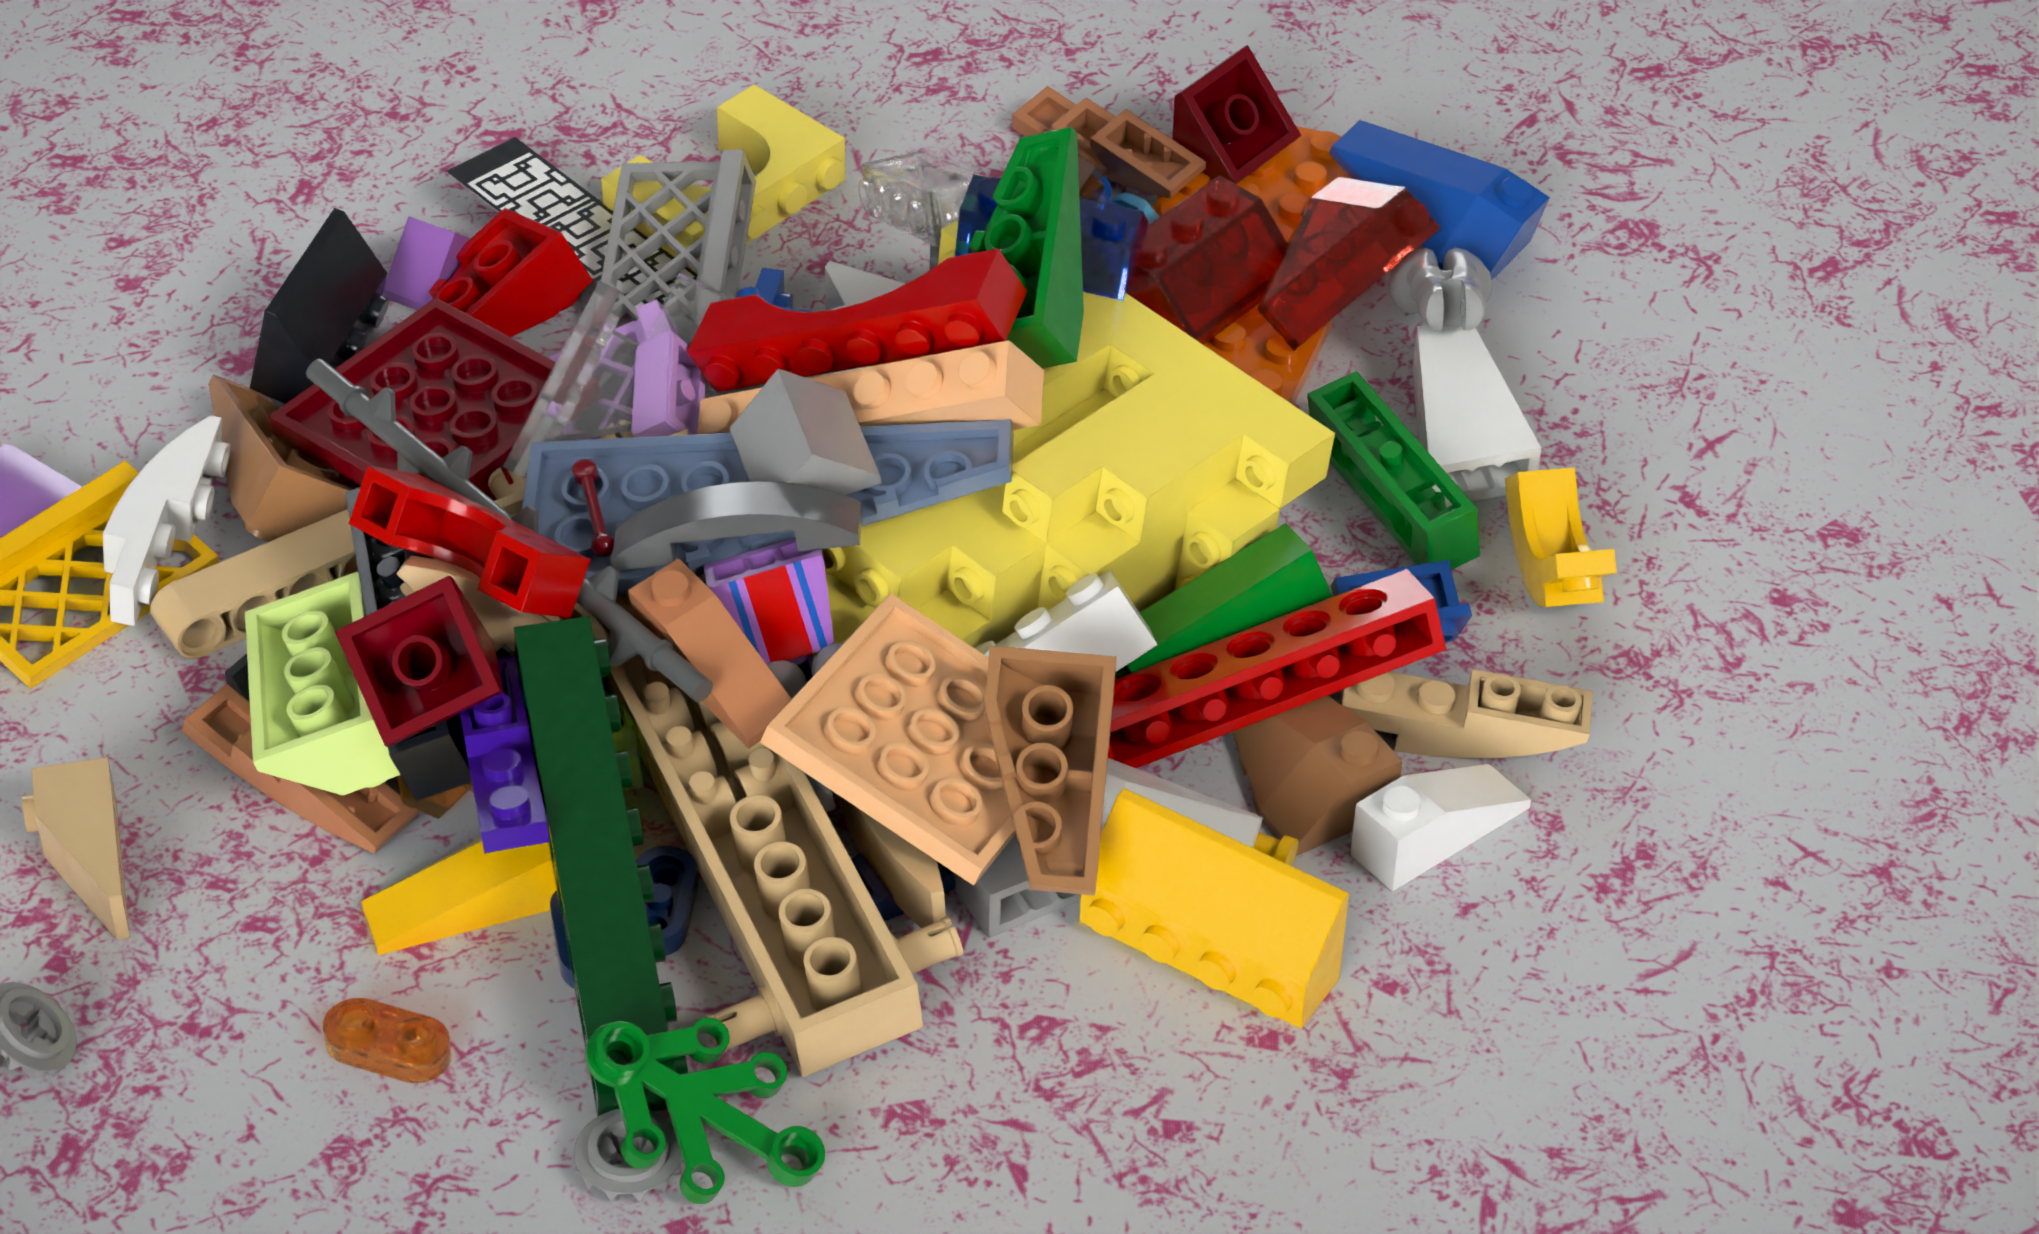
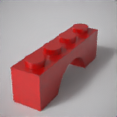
[348,466,591,618]

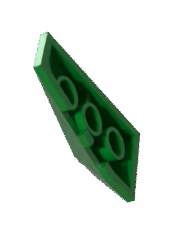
[969,126,1084,368]

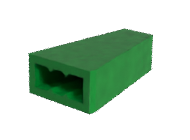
[1115,523,1333,679]

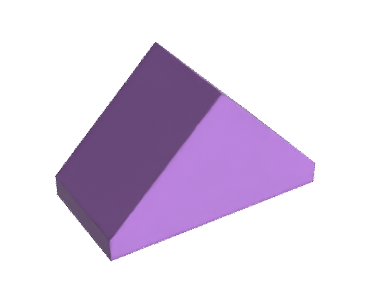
[383,216,471,310]

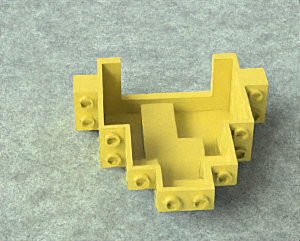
[812,202,1335,658]

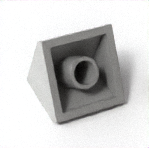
[730,369,882,495]

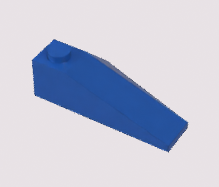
[1329,120,1550,280]

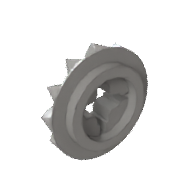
[0,982,77,1079]
[574,1109,682,1203]

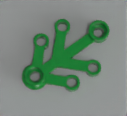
[585,1018,825,1204]

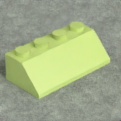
[245,572,400,796]

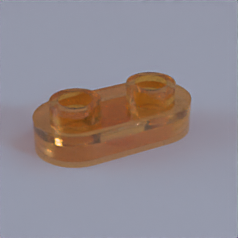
[323,998,452,1083]

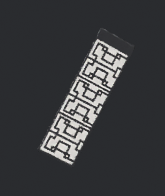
[447,137,697,324]

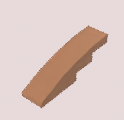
[1012,86,1206,198]
[182,684,418,854]

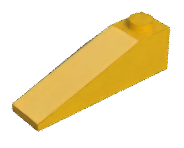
[361,836,557,955]

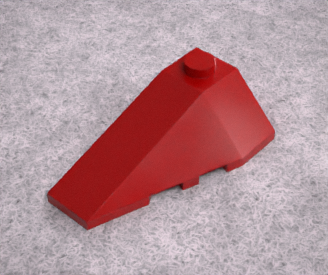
[429,208,593,338]

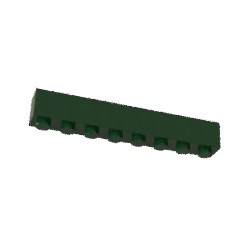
[514,616,688,1117]

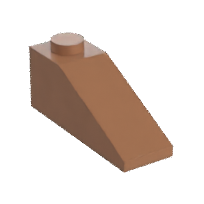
[628,558,792,749]

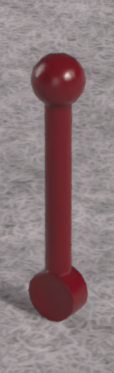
[572,459,614,557]

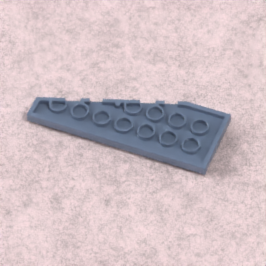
[522,419,1014,595]

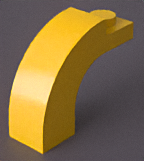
[1505,467,1617,607]

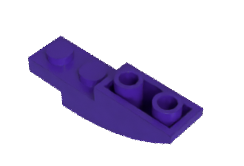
[460,656,550,853]

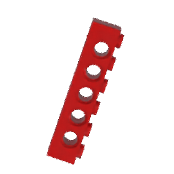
[1108,569,1446,769]

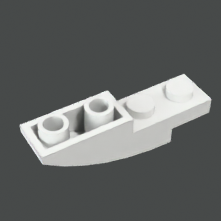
[103,415,230,626]

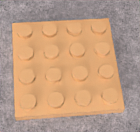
[760,593,1016,886]

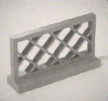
[590,150,756,355]

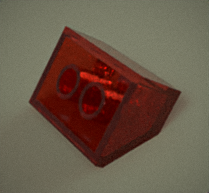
[1110,175,1300,345]

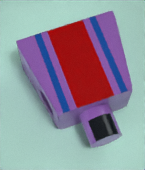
[704,538,834,682]

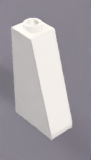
[1412,325,1542,506]

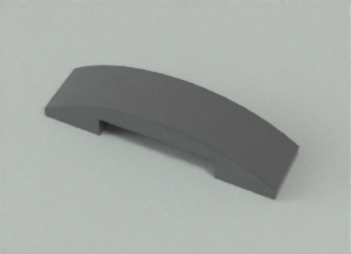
[611,481,863,570]

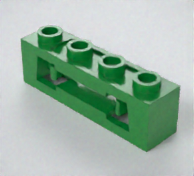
[1307,370,1480,570]

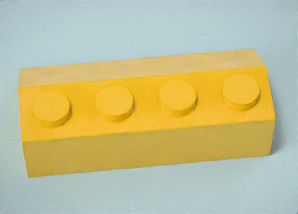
[1080,788,1349,1029]

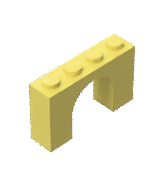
[601,84,846,274]

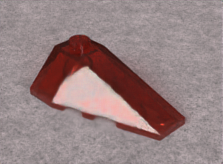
[1257,177,1441,351]

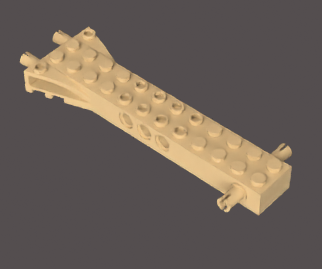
[488,423,963,1077]

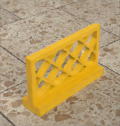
[0,460,218,689]

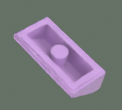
[631,330,706,437]

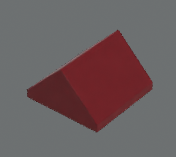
[1172,45,1302,187]
[335,576,503,748]

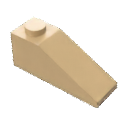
[22,757,130,940]

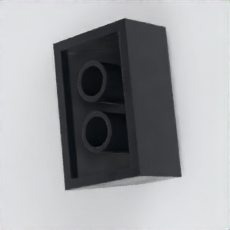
[250,208,390,404]

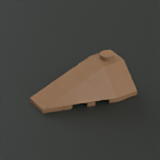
[208,374,361,542]
[984,645,1117,895]
[1231,695,1402,856]

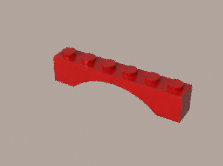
[687,248,1027,392]

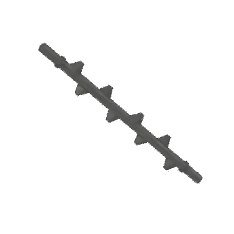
[306,359,713,702]

